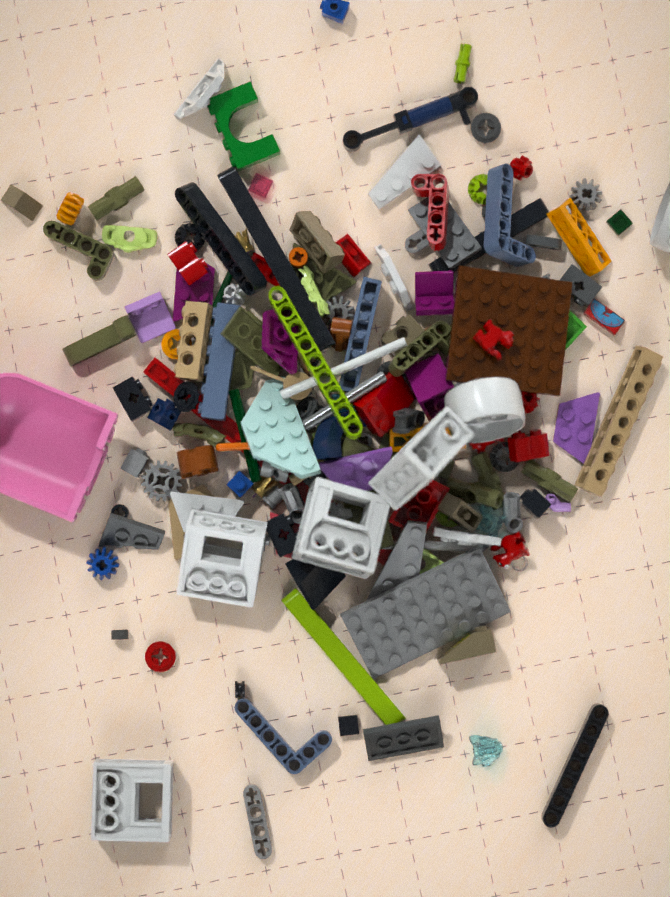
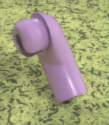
[545,493,571,512]

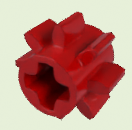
[510,155,533,181]

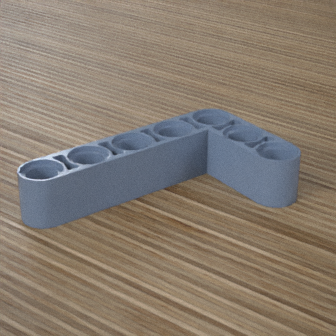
[484,163,536,267]
[234,698,332,774]

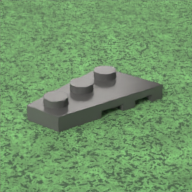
[98,513,165,550]

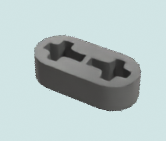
[525,234,562,250]

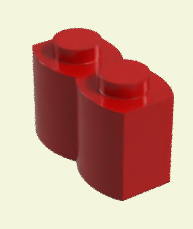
[167,241,209,286]
[508,429,549,462]

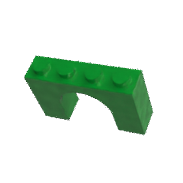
[207,81,280,172]

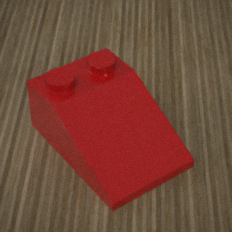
[352,372,415,438]
[388,479,450,532]

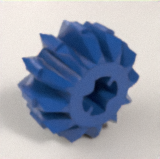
[86,547,120,580]

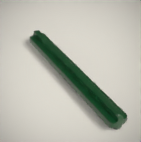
[229,389,261,483]

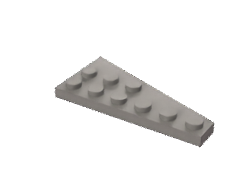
[366,520,427,601]

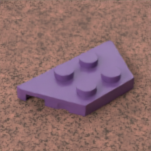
[553,392,600,464]
[318,447,392,491]

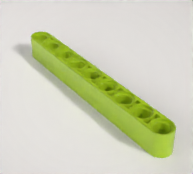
[269,286,363,440]
[281,588,406,725]

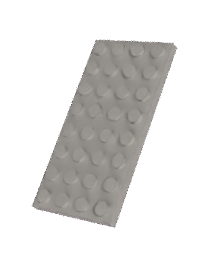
[340,546,511,679]

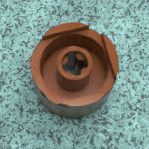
[176,445,219,479]

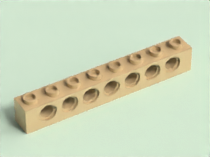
[574,346,663,497]

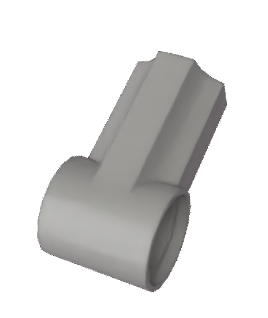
[280,483,305,524]
[501,491,523,533]

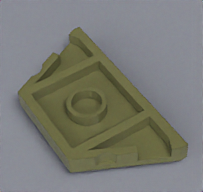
[291,242,357,301]
[187,351,256,390]

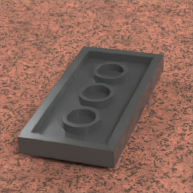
[408,197,482,270]
[363,715,444,761]

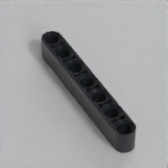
[175,182,267,296]
[428,198,549,273]
[541,703,609,828]

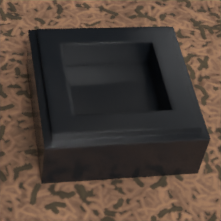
[338,715,359,736]

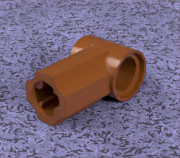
[330,317,352,352]

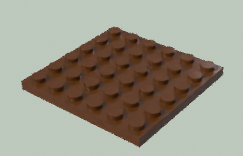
[445,266,573,397]

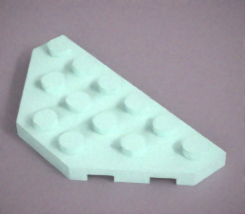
[241,376,321,479]

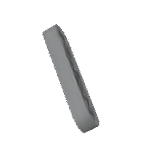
[243,784,272,859]

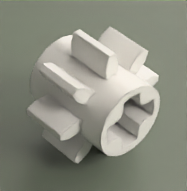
[223,283,246,305]

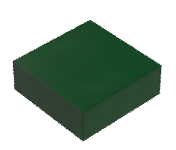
[606,209,633,236]

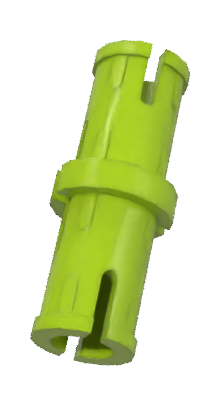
[453,44,472,84]

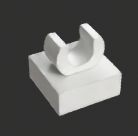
[328,502,353,520]

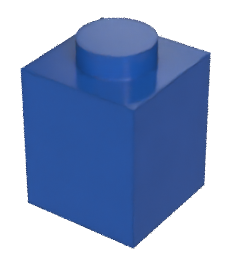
[226,471,254,498]

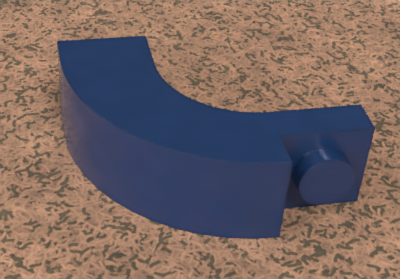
[313,412,366,460]

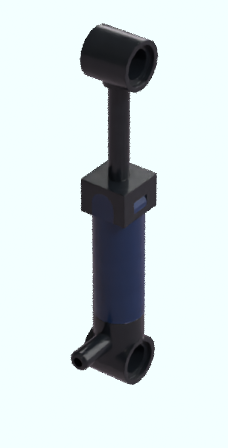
[343,87,478,152]

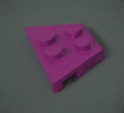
[173,259,215,322]
[261,309,298,375]

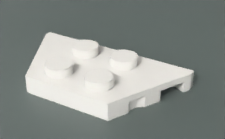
[173,58,225,120]
[374,244,413,312]
[170,491,244,532]
[432,526,502,546]

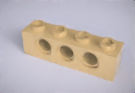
[174,301,213,382]

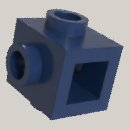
[147,398,181,431]

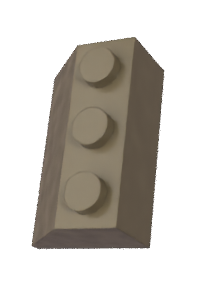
[290,211,345,274]

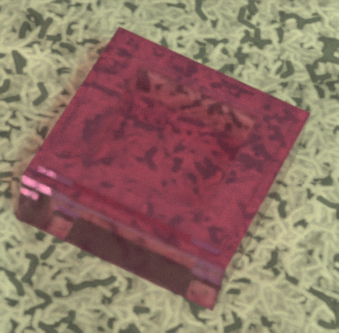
[248,173,273,199]

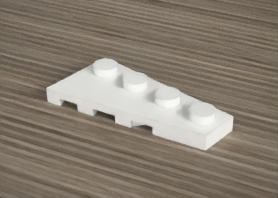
[368,134,441,210]

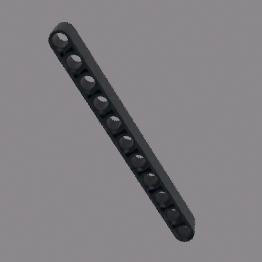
[217,166,335,352]

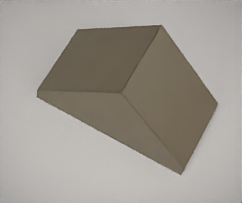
[1,185,43,221]

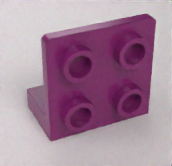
[415,271,454,316]

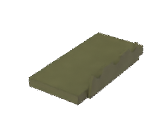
[220,307,283,379]

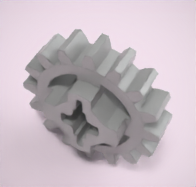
[141,460,182,502]

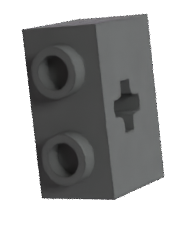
[560,264,602,307]

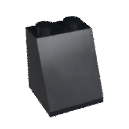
[285,544,346,611]

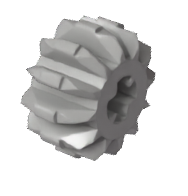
[570,178,603,211]
[323,296,355,325]

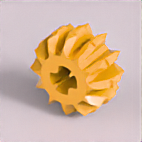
[56,192,84,226]

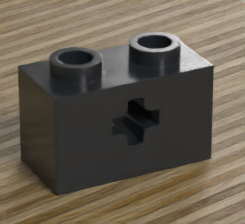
[112,376,153,422]
[520,489,552,519]
[266,512,298,558]

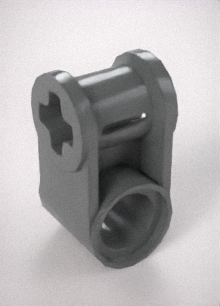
[393,408,425,434]

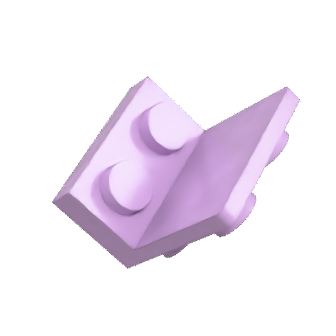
[124,291,176,343]

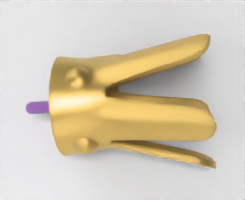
[234,228,254,255]
[251,476,278,498]

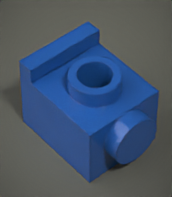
[319,0,350,24]

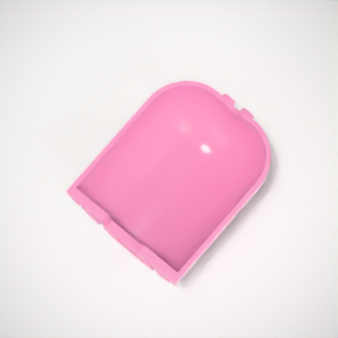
[0,373,118,522]

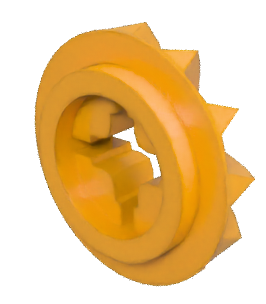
[161,329,192,360]

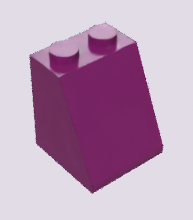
[406,353,455,422]

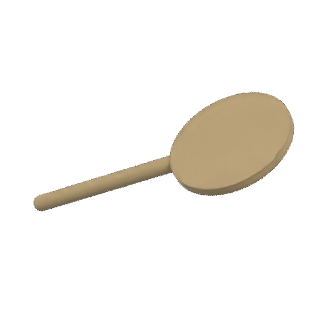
[250,366,312,400]

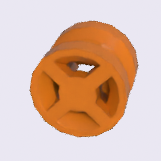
[289,247,308,268]

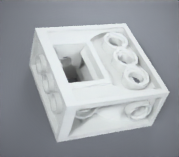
[368,406,474,511]
[292,477,390,579]
[176,509,268,608]
[91,758,174,842]

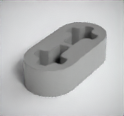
[405,230,429,254]

